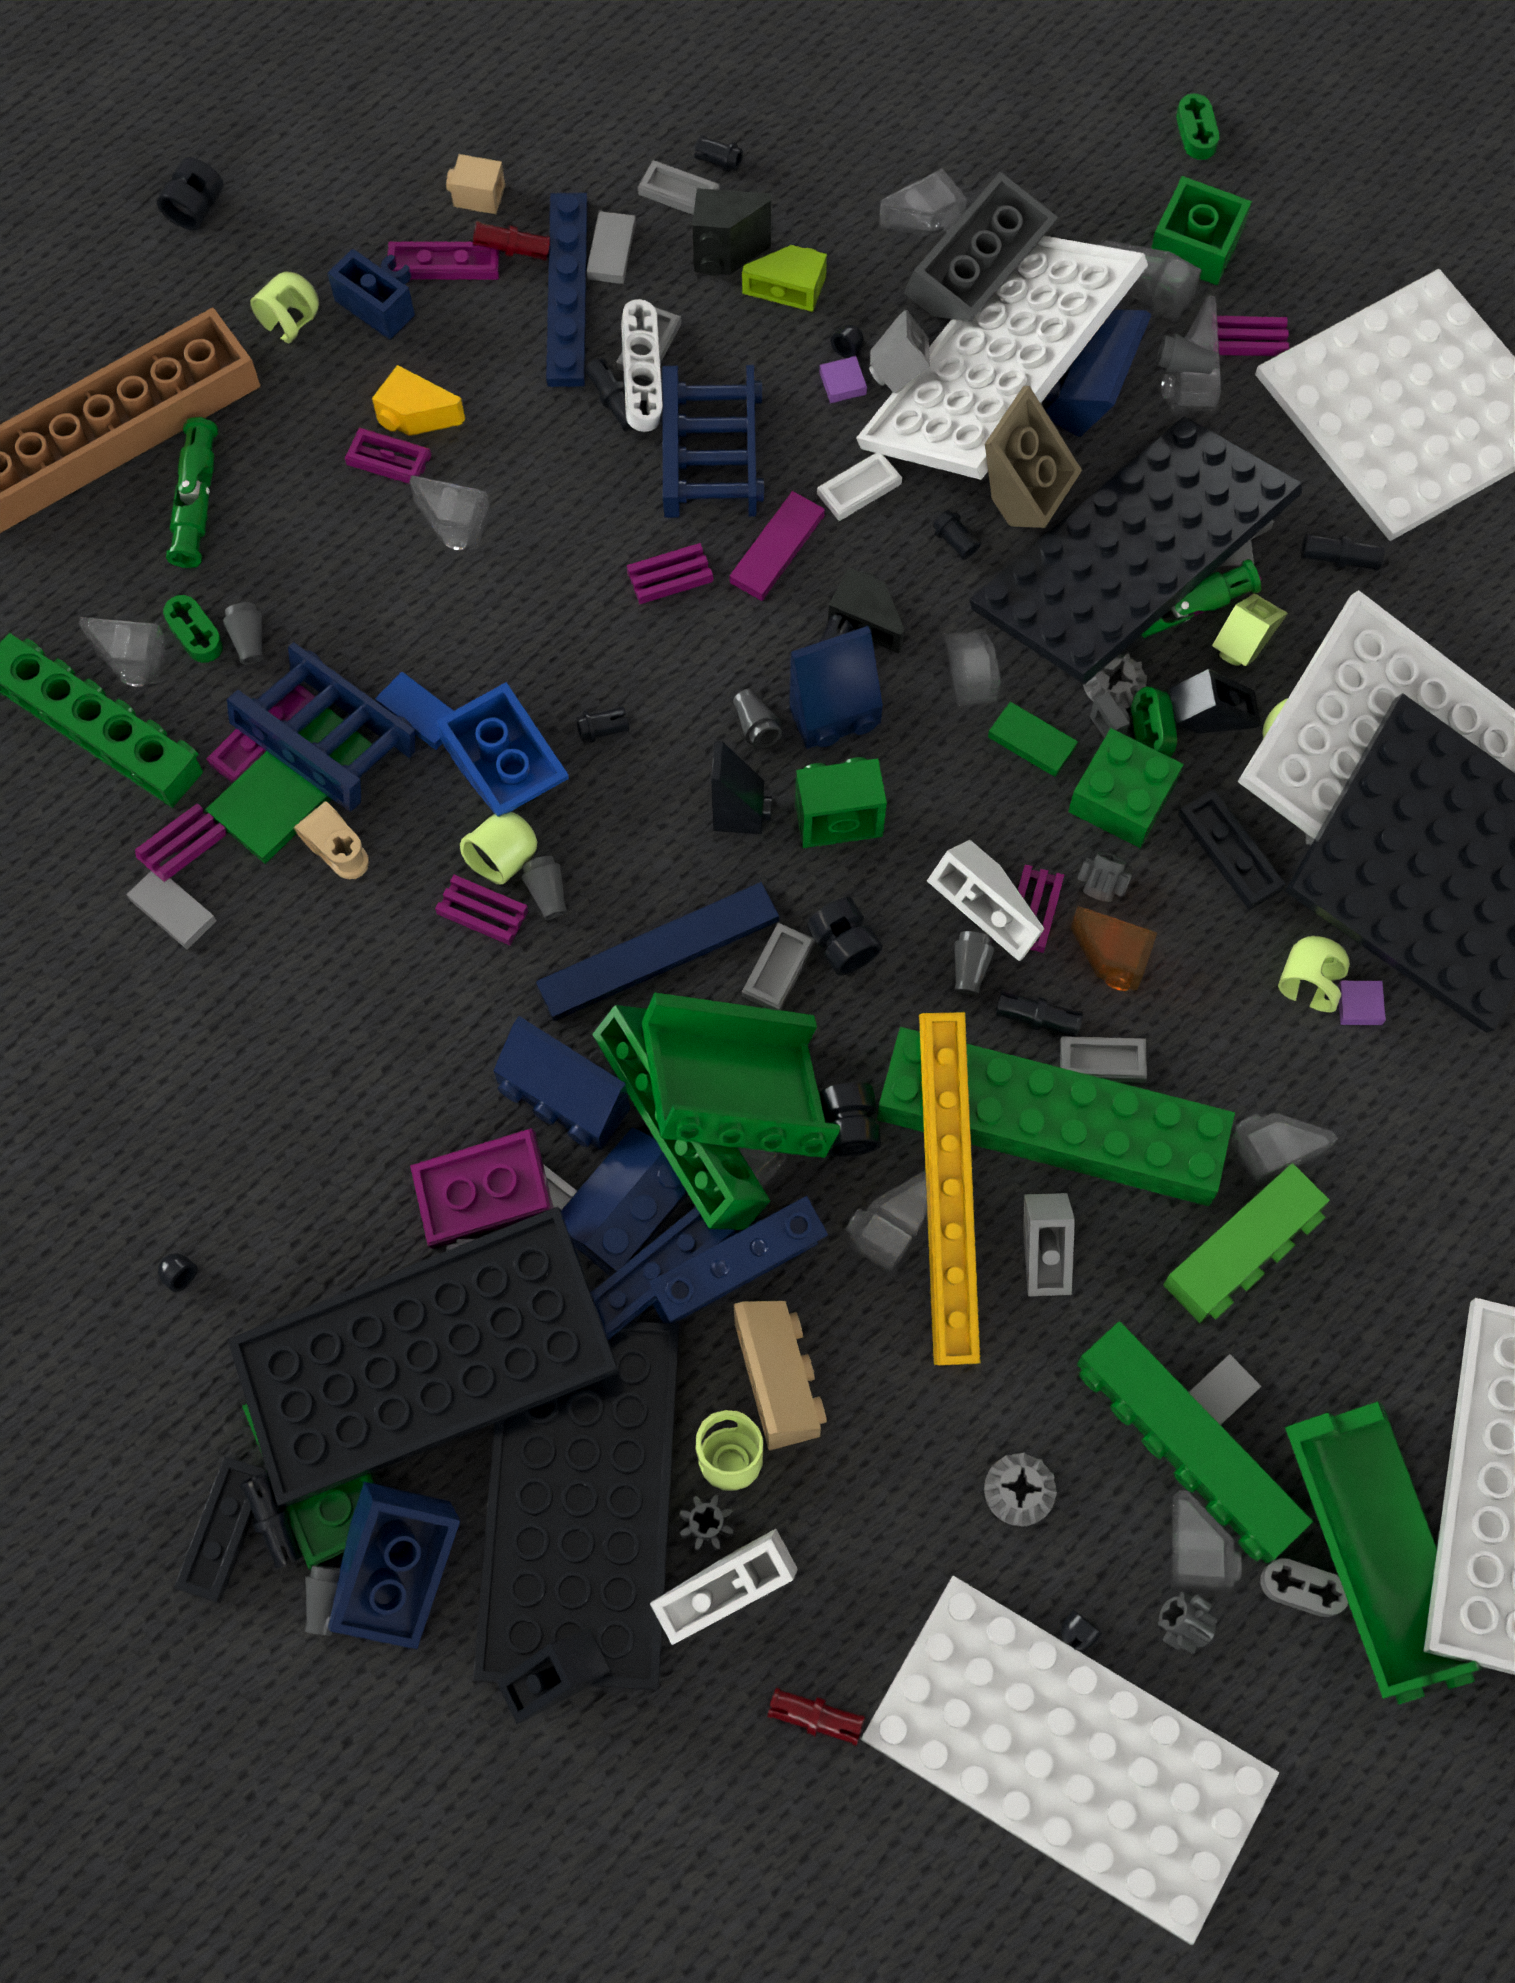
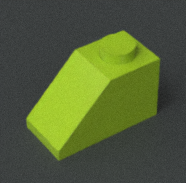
[742,245,827,312]

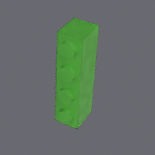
[1163,1163,1330,1323]

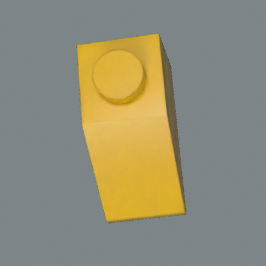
[372,365,465,436]

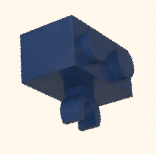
[327,249,415,340]

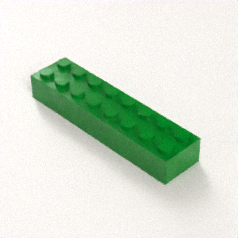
[877,1027,1235,1206]

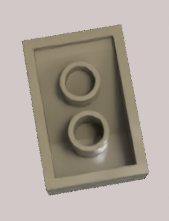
[985,386,1082,528]

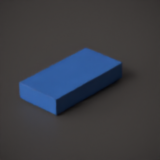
[375,672,453,750]

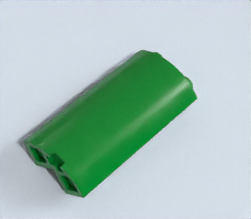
[1285,1401,1483,1705]

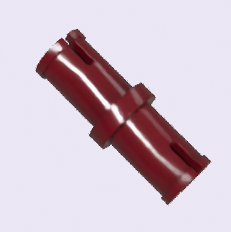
[472,221,550,261]
[768,1687,865,1746]

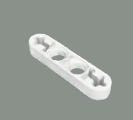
[621,299,663,432]

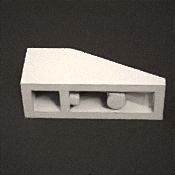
[927,840,1044,961]
[650,1529,798,1645]

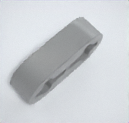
[1260,1558,1348,1617]

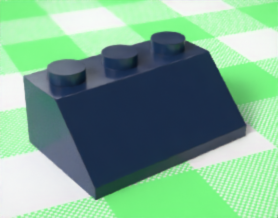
[1044,310,1152,437]
[493,1016,630,1150]
[561,1127,688,1276]

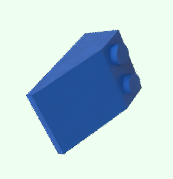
[436,682,569,817]

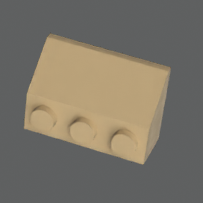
[734,1301,827,1451]

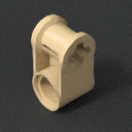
[294,801,369,880]

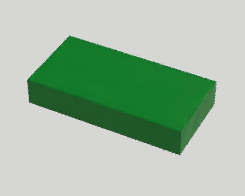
[988,702,1078,778]

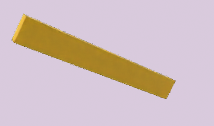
[919,1012,980,1365]

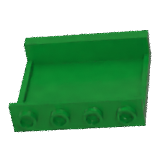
[642,992,841,1158]

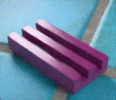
[1210,316,1289,356]
[345,427,431,486]
[627,543,713,604]
[135,803,226,882]
[1018,864,1064,953]
[435,875,528,945]

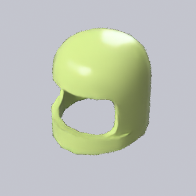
[250,272,319,343]
[460,812,537,885]
[1278,936,1350,1012]
[696,1410,763,1491]

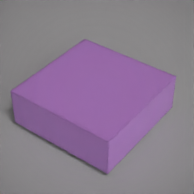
[820,356,867,403]
[1337,981,1386,1025]

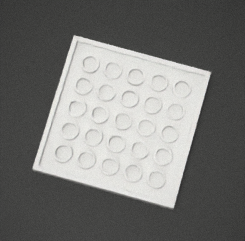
[1255,269,1515,541]
[1238,590,1515,839]

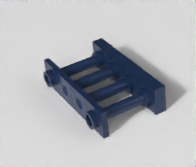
[663,365,764,518]
[227,642,415,812]
[649,1196,828,1323]

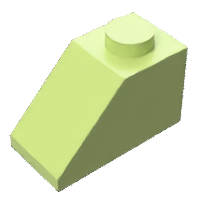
[1212,594,1288,666]

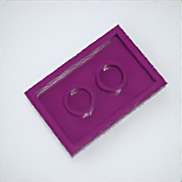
[410,1128,554,1249]

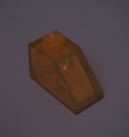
[1071,906,1157,991]

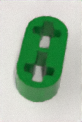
[1176,94,1219,160]
[163,595,223,663]
[1131,686,1177,757]

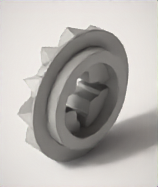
[1083,652,1147,709]
[984,1453,1057,1526]

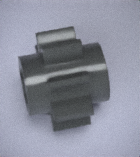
[1077,852,1132,902]
[680,1495,734,1553]
[1158,1591,1217,1654]

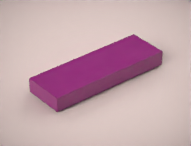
[387,242,500,280]
[729,491,825,601]
[206,684,316,783]

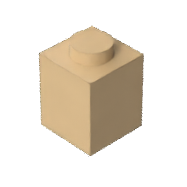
[446,154,505,214]

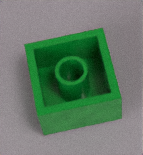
[1149,176,1252,286]
[1068,728,1184,848]
[795,757,887,848]

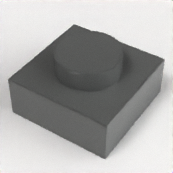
[1090,692,1130,738]

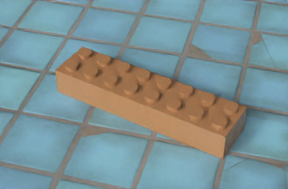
[0,307,261,533]

